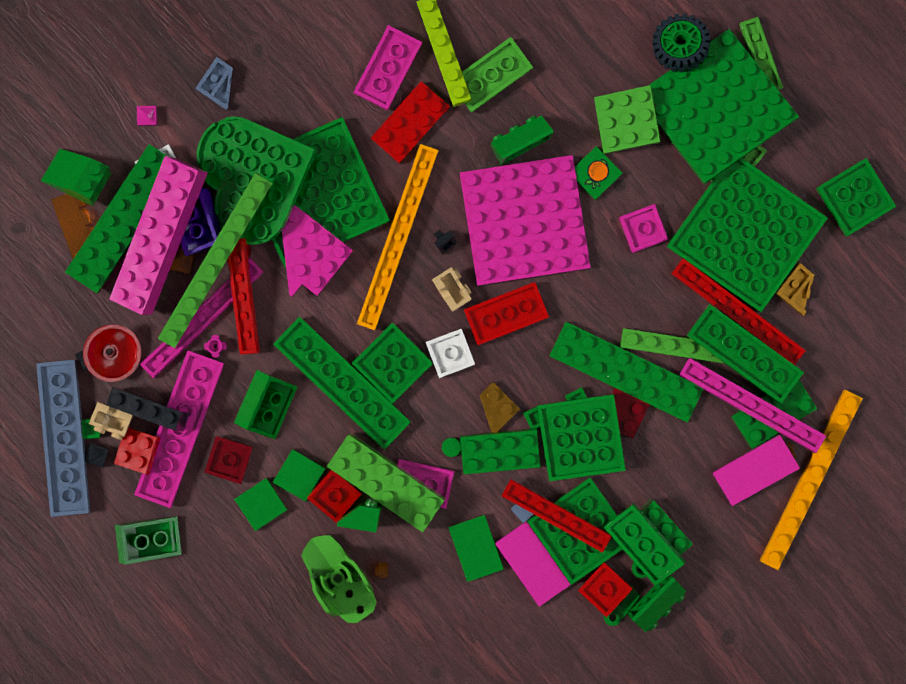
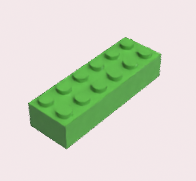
[327,433,446,532]

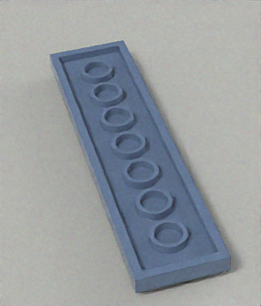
[36,360,91,517]

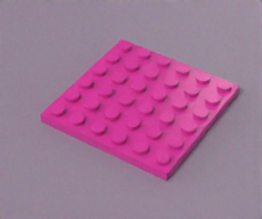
[460,155,591,286]

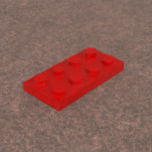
[371,81,450,164]
[464,282,549,345]

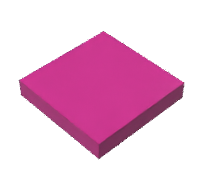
[619,204,668,253]

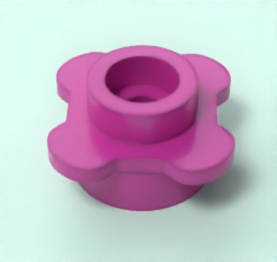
[204,335,227,358]

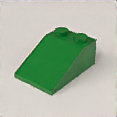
[41,149,111,206]
[115,516,182,565]

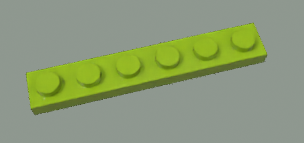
[417,0,471,107]

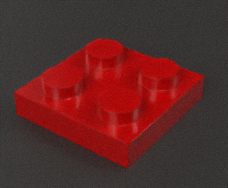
[114,428,161,475]
[307,470,361,523]
[578,562,633,617]

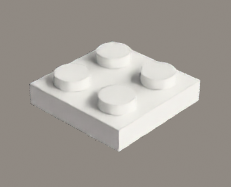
[426,329,475,378]

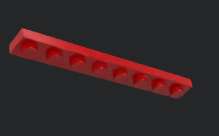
[671,258,806,365]

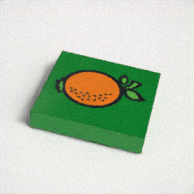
[575,146,623,200]

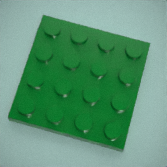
[537,394,626,481]
[527,477,622,585]

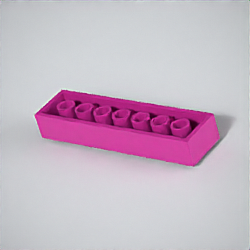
[109,156,208,315]

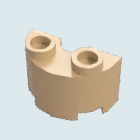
[432,267,472,312]
[89,402,133,440]

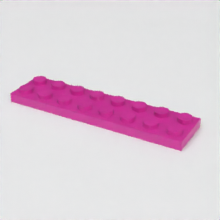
[134,350,225,508]

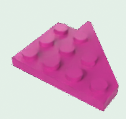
[282,205,353,297]

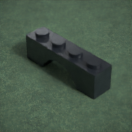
[106,387,190,431]

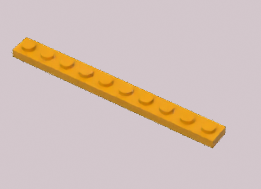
[357,144,438,330]
[759,390,863,570]

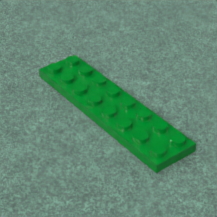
[65,144,167,294]
[273,316,411,450]
[549,322,703,423]

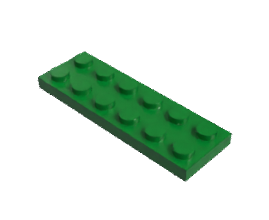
[686,304,804,404]

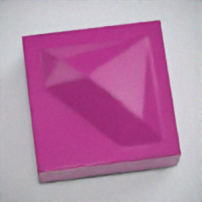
[137,106,158,126]

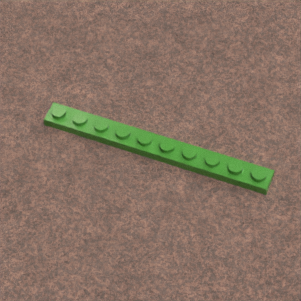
[158,172,272,348]

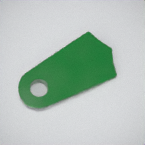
[604,585,640,626]

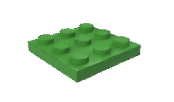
[594,85,661,154]

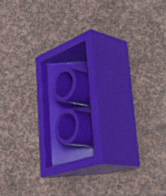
[181,188,222,256]

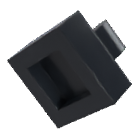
[434,229,457,255]

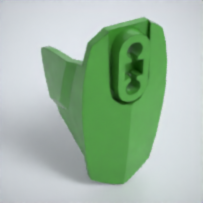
[301,535,377,623]

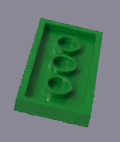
[731,380,817,449]
[460,428,540,474]
[604,503,686,586]

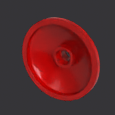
[83,324,141,382]

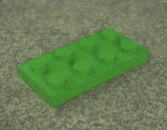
[462,37,533,113]

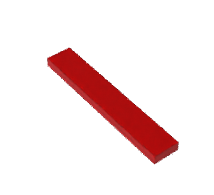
[228,238,260,354]
[501,479,612,553]

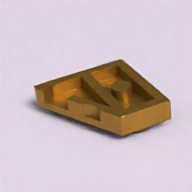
[775,263,814,316]
[479,382,520,432]

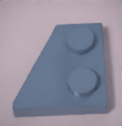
[195,57,233,110]

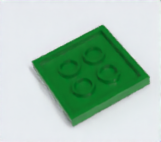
[816,158,896,237]
[352,322,433,404]

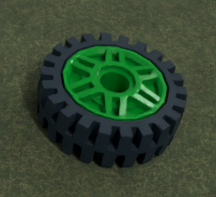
[653,13,710,72]

